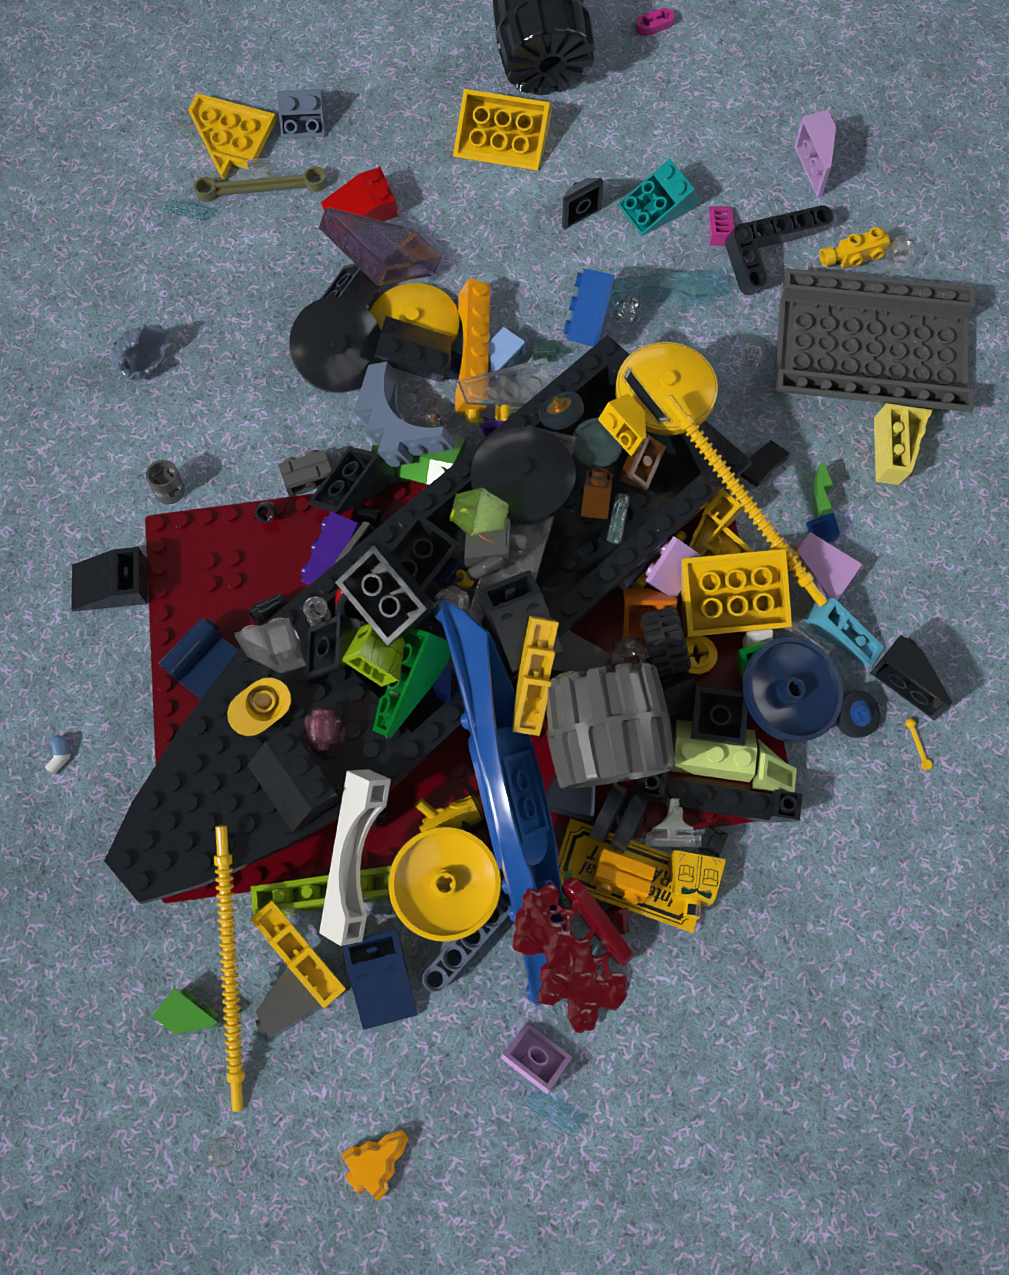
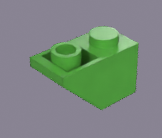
[152,988,223,1035]

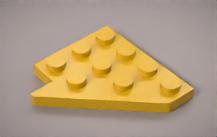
[188,93,277,180]

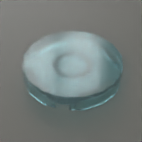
[572,418,622,468]

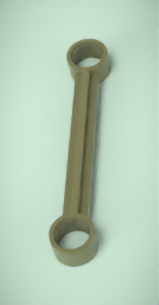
[194,166,327,202]

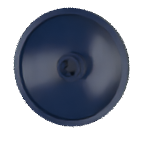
[743,637,843,743]

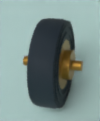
[538,391,584,430]

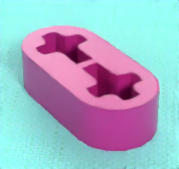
[636,8,674,36]

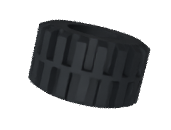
[641,606,691,677]

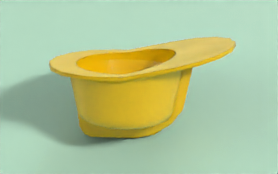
[227,677,291,736]

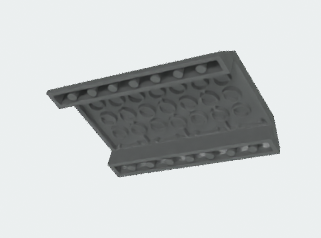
[774,268,975,412]

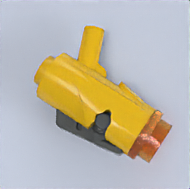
[415,794,485,832]

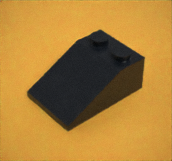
[308,446,395,515]
[870,634,952,721]

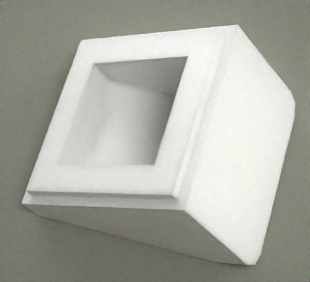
[742,629,773,648]

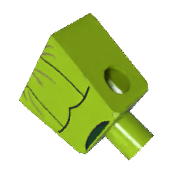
[342,624,405,687]

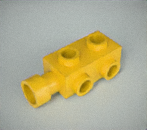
[819,227,890,269]

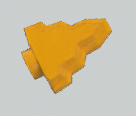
[341,1130,409,1202]

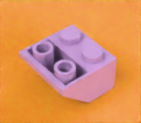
[645,536,703,603]

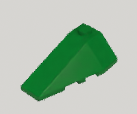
[373,628,451,738]

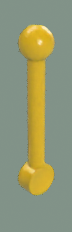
[905,718,932,770]

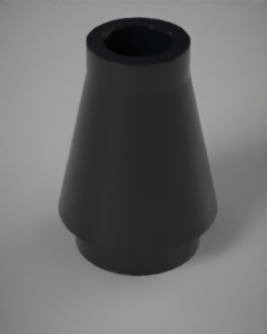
[247,593,287,627]

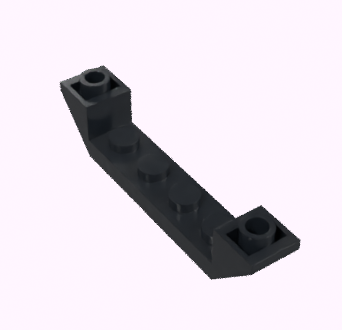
[636,772,803,823]

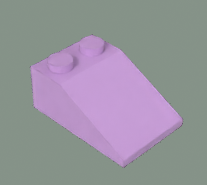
[794,110,837,198]

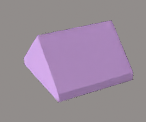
[500,1022,573,1095]

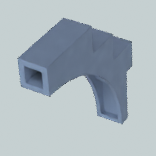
[354,361,457,467]

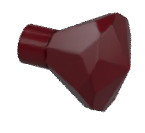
[606,905,631,934]

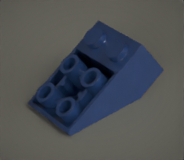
[342,929,418,1030]

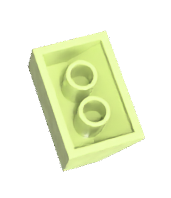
[672,719,757,782]

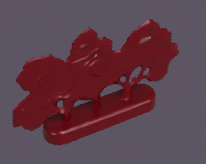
[513,877,635,1033]

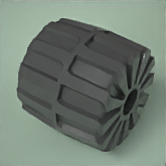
[545,662,675,789]

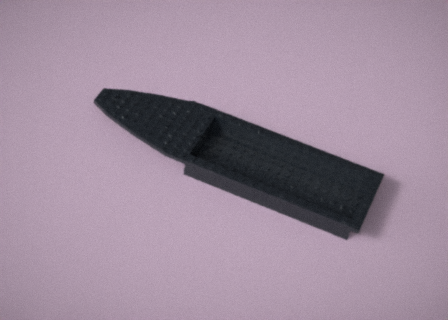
[104,335,752,904]

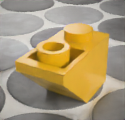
[598,394,646,456]

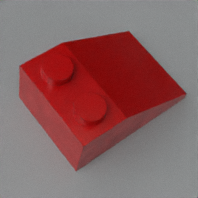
[321,167,398,238]

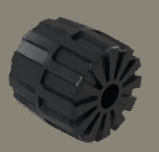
[493,0,595,95]

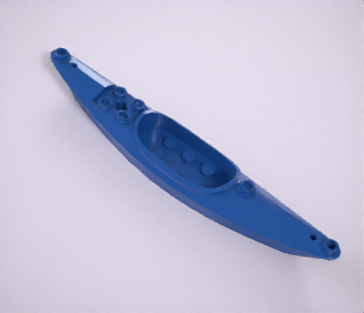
[435,599,566,1006]

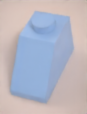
[489,327,525,385]

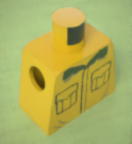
[669,850,726,919]

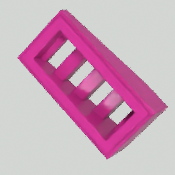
[709,206,734,246]

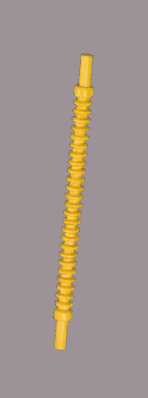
[664,395,828,607]
[214,825,245,1112]

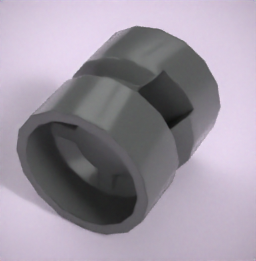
[146,460,185,505]

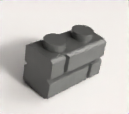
[278,450,331,497]

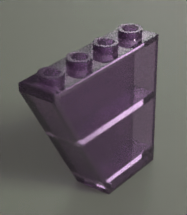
[319,208,442,286]

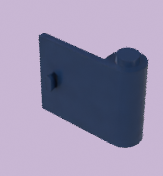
[158,618,238,700]

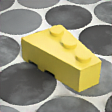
[874,403,932,485]

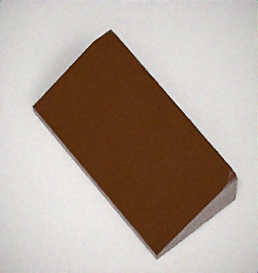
[618,433,666,490]

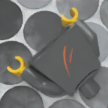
[456,507,526,589]

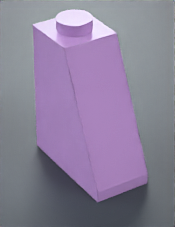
[793,532,862,601]

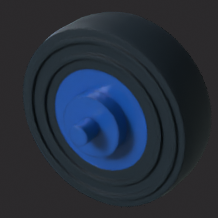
[836,690,880,738]

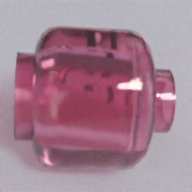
[304,709,341,750]

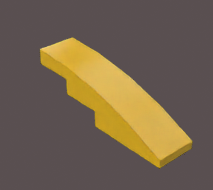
[512,616,559,736]
[250,899,346,1008]

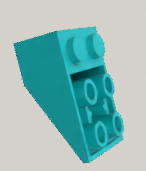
[617,158,702,236]

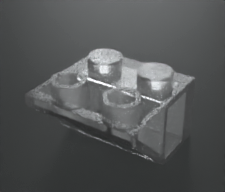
[235,617,306,673]

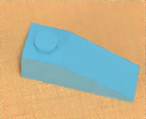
[803,598,884,667]

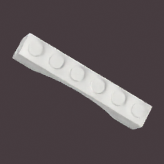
[319,769,391,946]

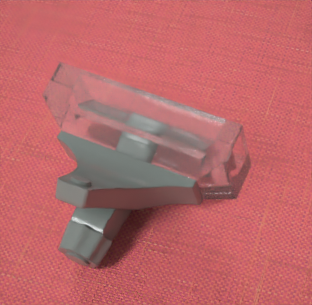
[642,798,701,847]

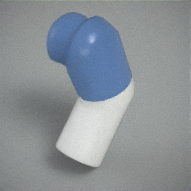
[45,735,71,775]

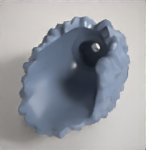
[111,324,171,381]

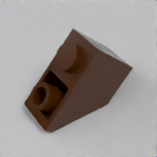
[581,468,613,519]

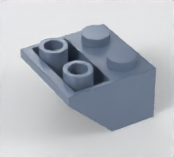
[277,89,325,138]

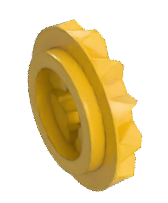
[685,636,718,675]

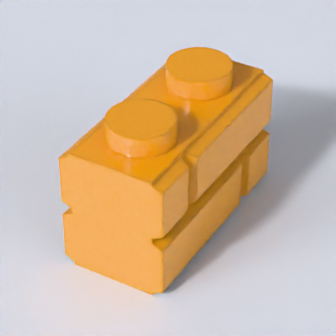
[590,848,656,904]

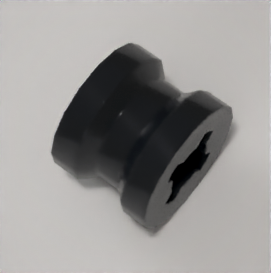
[698,825,728,858]

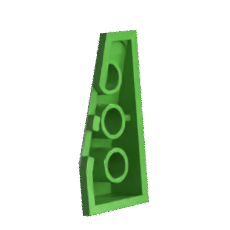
[371,435,467,484]

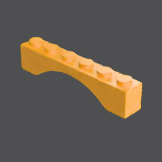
[454,278,490,416]

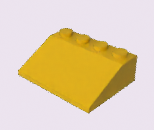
[453,89,552,171]
[681,549,792,637]

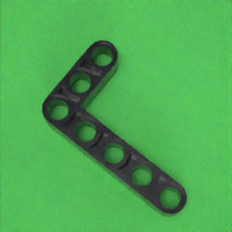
[725,205,833,295]

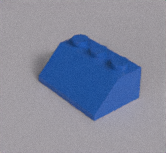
[563,268,615,347]

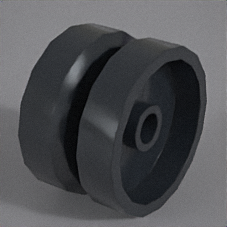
[589,783,649,854]

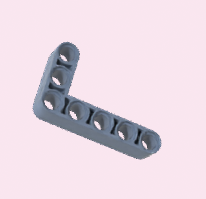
[421,869,511,992]

